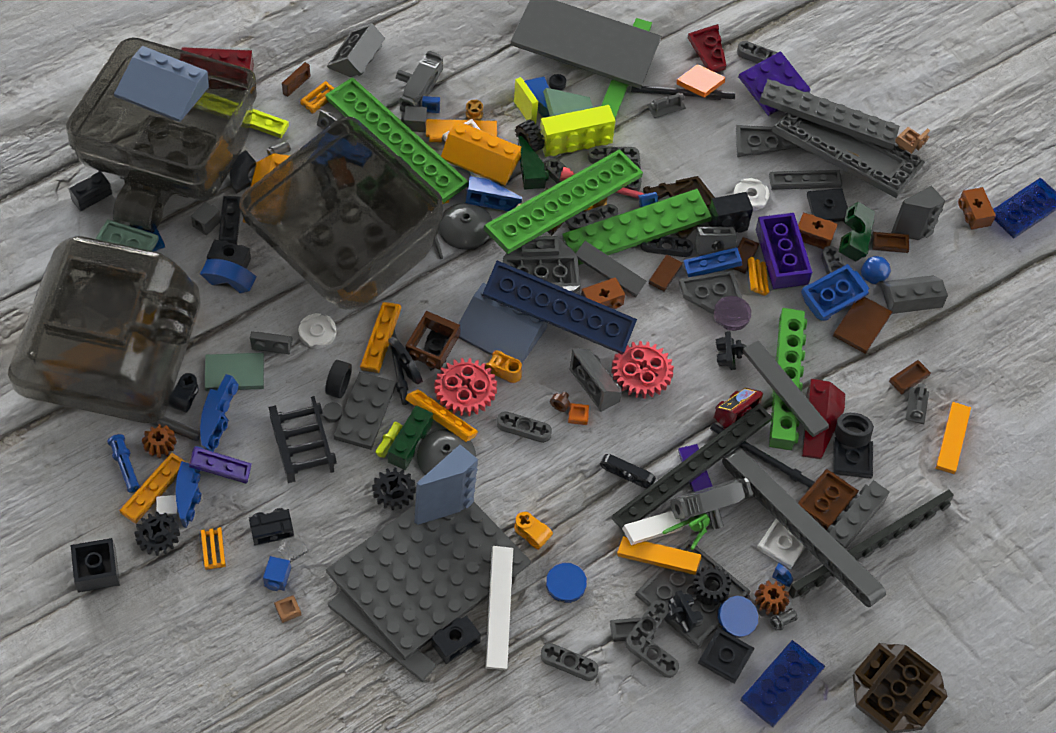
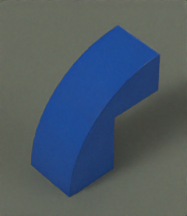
[200,259,257,293]

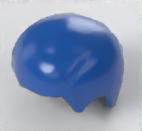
[860,256,891,284]

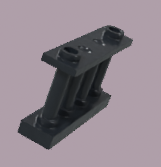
[268,396,337,483]

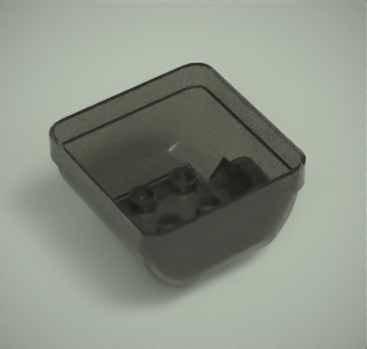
[66,37,257,233]
[239,117,444,310]
[8,236,201,423]

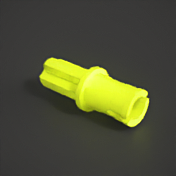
[375,422,403,458]

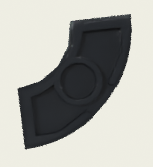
[230,150,256,194]
[424,330,449,371]
[388,336,423,385]

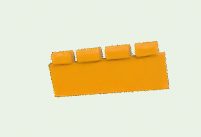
[426,119,497,142]

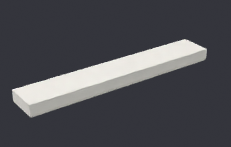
[485,546,513,670]

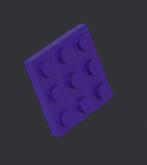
[738,51,811,116]

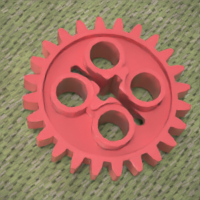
[611,341,674,399]
[435,358,497,416]

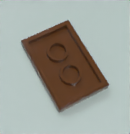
[833,297,893,354]
[798,469,859,531]

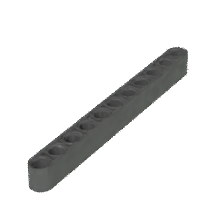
[722,448,886,607]

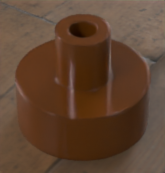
[550,392,570,412]

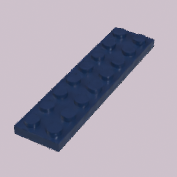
[482,260,637,355]

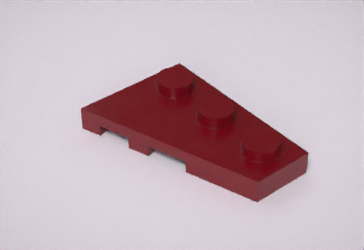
[687,24,726,73]

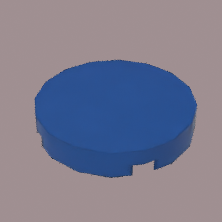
[546,563,587,603]
[718,596,759,638]

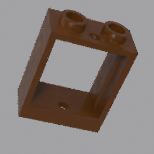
[405,311,460,370]

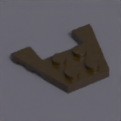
[643,176,715,239]

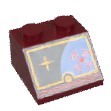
[714,388,763,429]

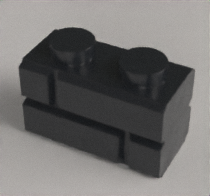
[68,171,112,211]
[249,508,294,546]

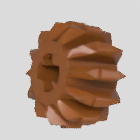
[142,424,177,459]
[755,580,790,615]

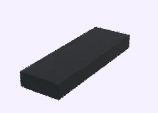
[218,196,242,245]

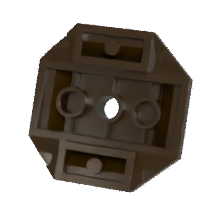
[853,643,948,733]

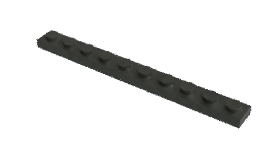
[611,404,772,532]
[789,489,954,599]

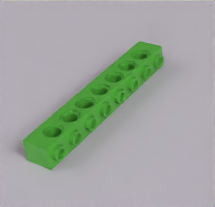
[769,308,807,450]

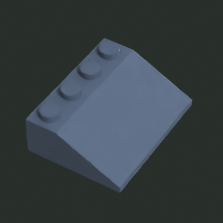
[114,46,209,122]
[459,283,547,364]
[414,445,478,525]

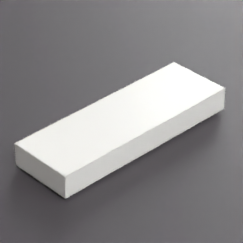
[622,511,684,545]

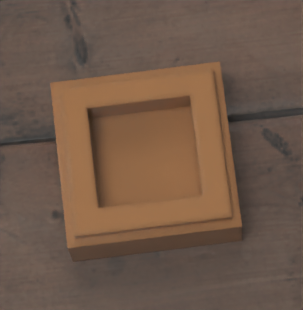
[274,595,301,623]

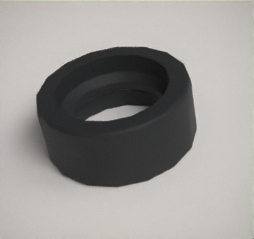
[325,360,352,398]
[835,412,874,447]

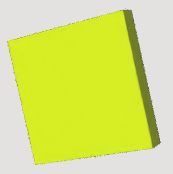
[514,77,538,124]

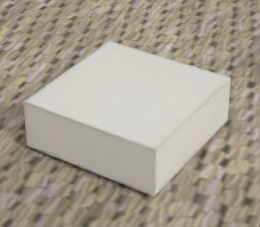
[156,495,178,517]

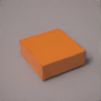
[568,403,589,425]

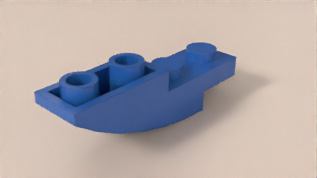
[200,374,239,452]
[176,446,204,528]

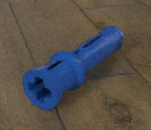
[107,434,140,493]

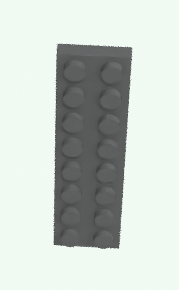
[759,79,900,150]

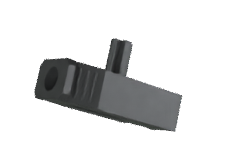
[396,51,443,112]
[670,478,753,530]

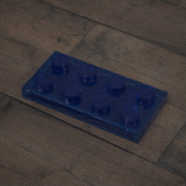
[993,177,1056,239]
[740,640,825,728]

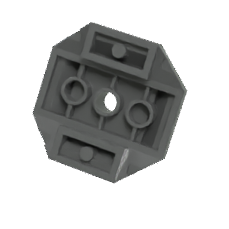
[503,236,580,293]

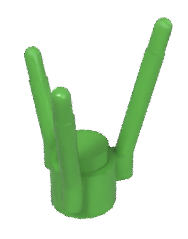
[662,513,710,550]

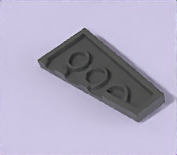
[736,125,801,157]

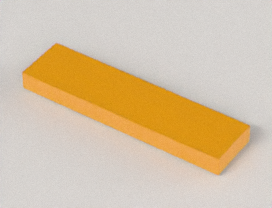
[360,302,402,373]
[405,389,478,442]
[935,402,971,474]
[119,452,186,524]
[617,536,701,575]

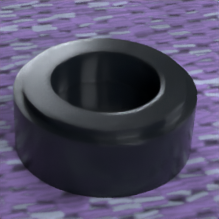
[549,74,567,91]

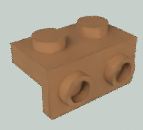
[895,127,930,154]

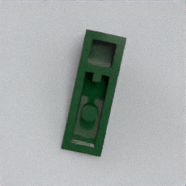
[518,136,549,190]

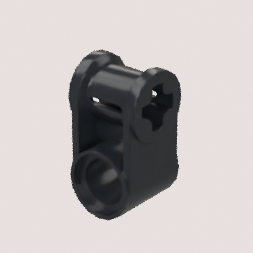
[167,373,199,413]

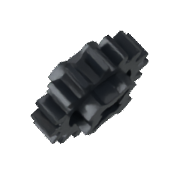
[372,467,416,510]
[134,512,180,556]

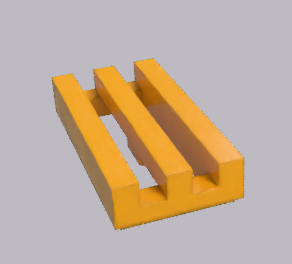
[300,81,335,114]
[747,257,769,296]
[201,527,226,570]

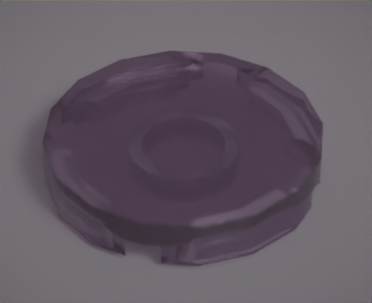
[714,296,752,331]

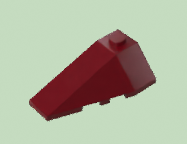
[802,379,846,459]

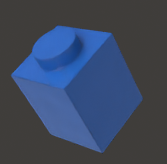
[263,556,291,591]

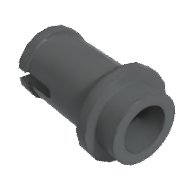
[267,141,291,156]
[770,608,798,630]

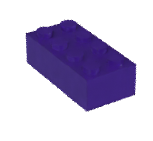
[755,213,813,289]

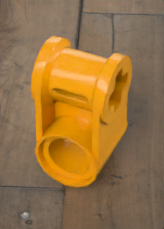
[485,350,522,383]
[514,512,553,550]

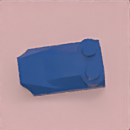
[801,264,870,321]

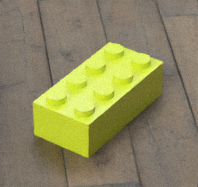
[540,105,616,157]

